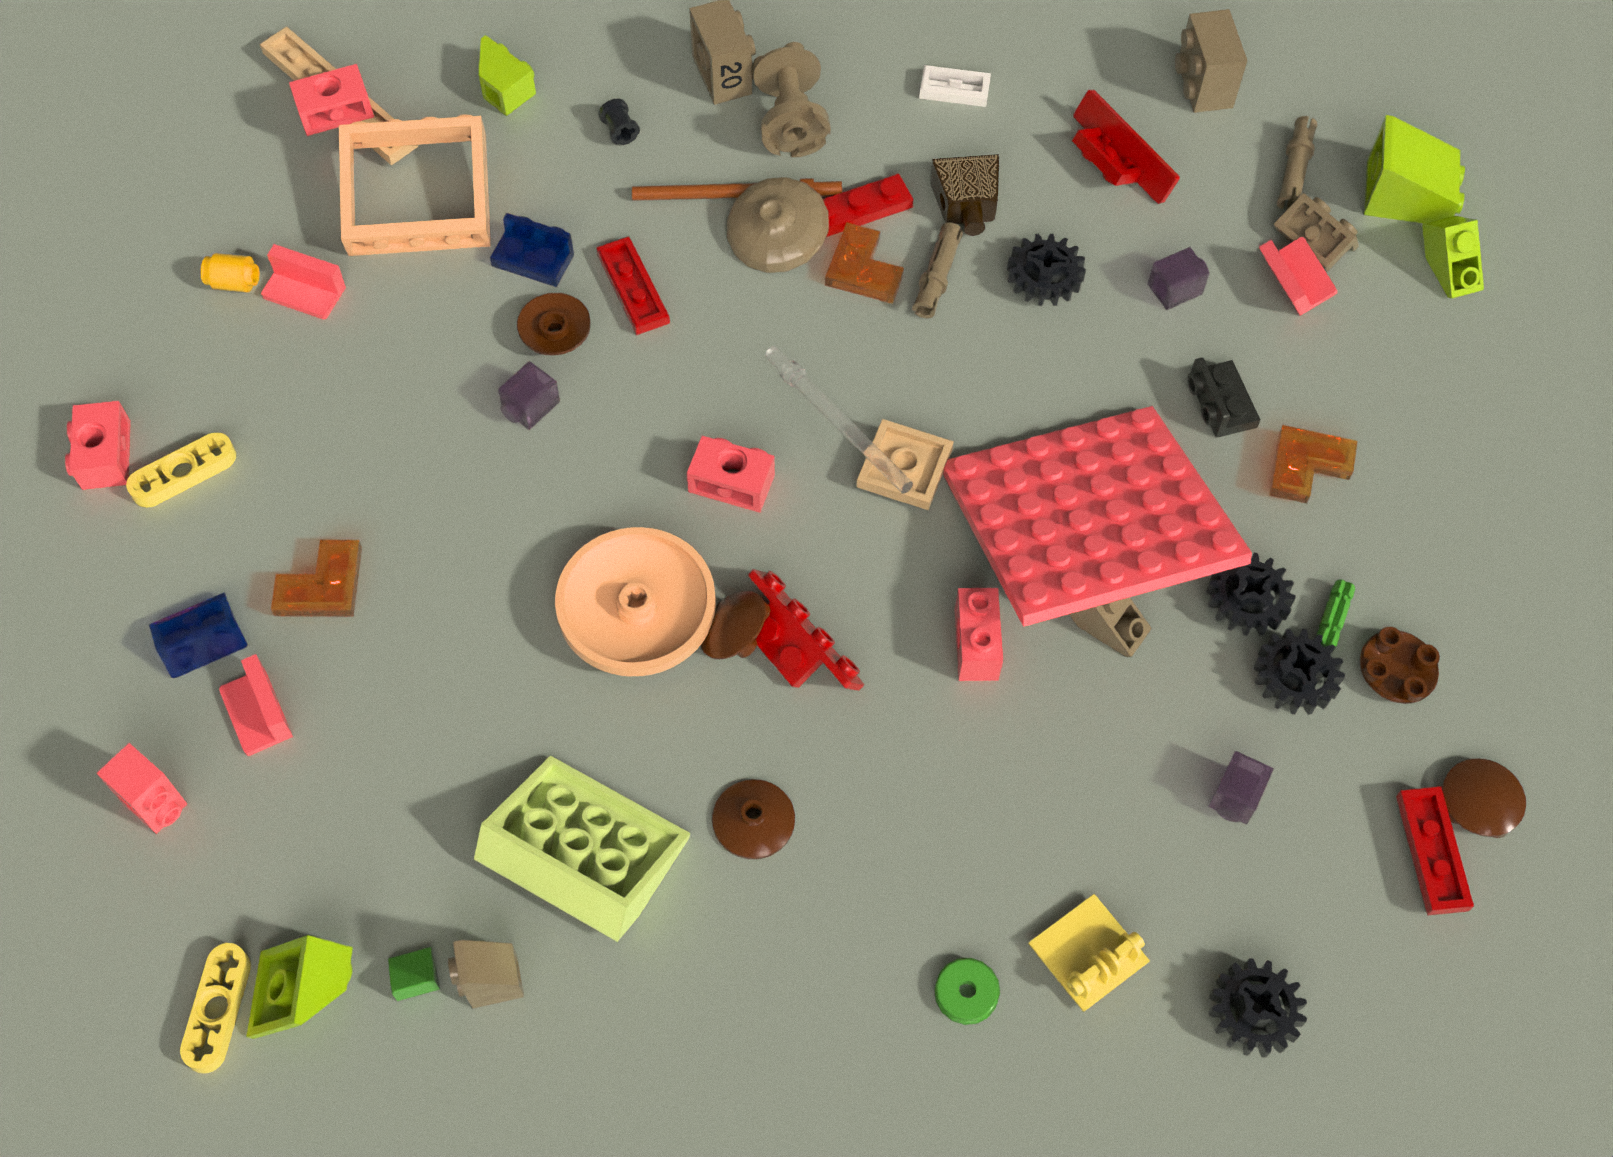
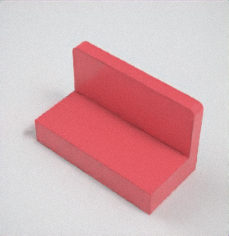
[1259,237,1337,316]
[261,244,346,319]
[219,654,293,756]

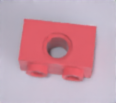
[289,64,374,136]
[65,401,131,490]
[687,436,775,513]
[955,588,1003,681]
[96,743,187,834]

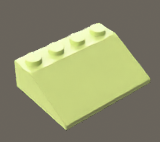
[474,755,690,942]

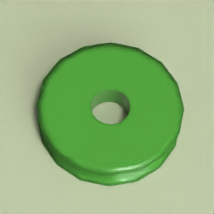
[934,958,1000,1025]

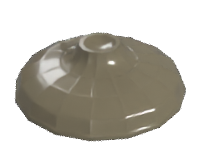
[727,177,829,273]

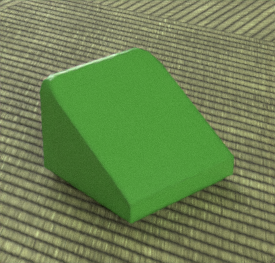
[388,947,440,1001]

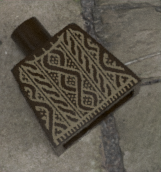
[930,154,999,236]

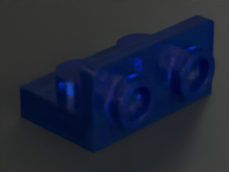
[490,213,574,287]
[149,592,248,678]

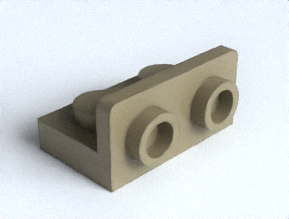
[1273,193,1359,272]

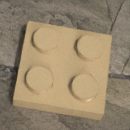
[857,419,954,511]

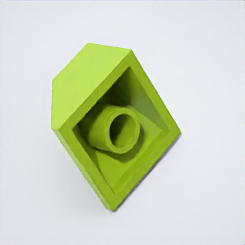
[246,935,353,1039]

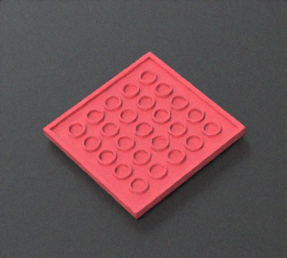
[943,406,1252,627]

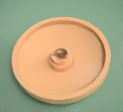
[555,527,716,677]

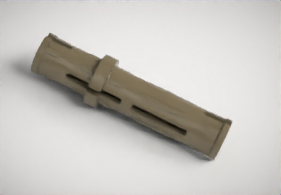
[1277,116,1318,211]
[912,222,963,318]

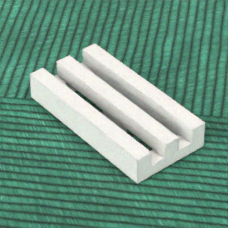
[919,65,991,107]

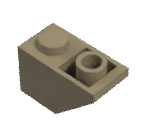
[1069,597,1152,657]
[448,940,524,1009]

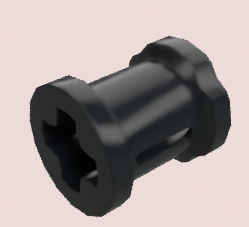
[598,98,640,145]

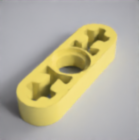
[126,433,236,508]
[180,943,251,1074]

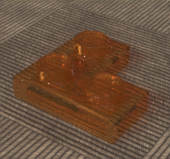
[825,223,904,304]
[1269,425,1358,504]
[271,540,362,617]

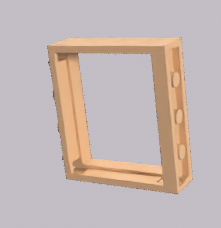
[339,114,491,256]

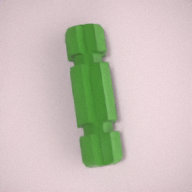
[1315,579,1356,647]

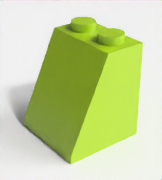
[1364,115,1465,223]

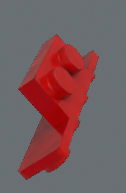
[1072,89,1180,204]
[748,569,865,691]

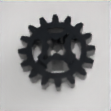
[1007,233,1086,306]
[1206,553,1296,636]
[1253,628,1345,715]
[1208,958,1307,1058]

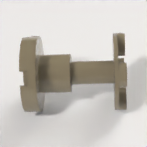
[753,42,831,157]

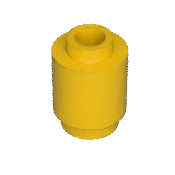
[201,253,260,293]

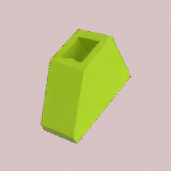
[479,35,536,116]
[1422,216,1484,299]

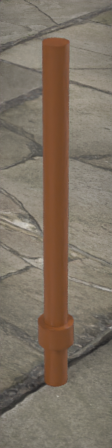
[632,178,842,200]

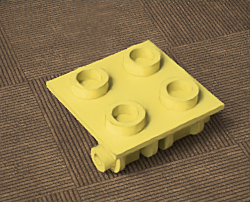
[1028,894,1150,1012]

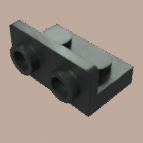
[1187,357,1261,438]

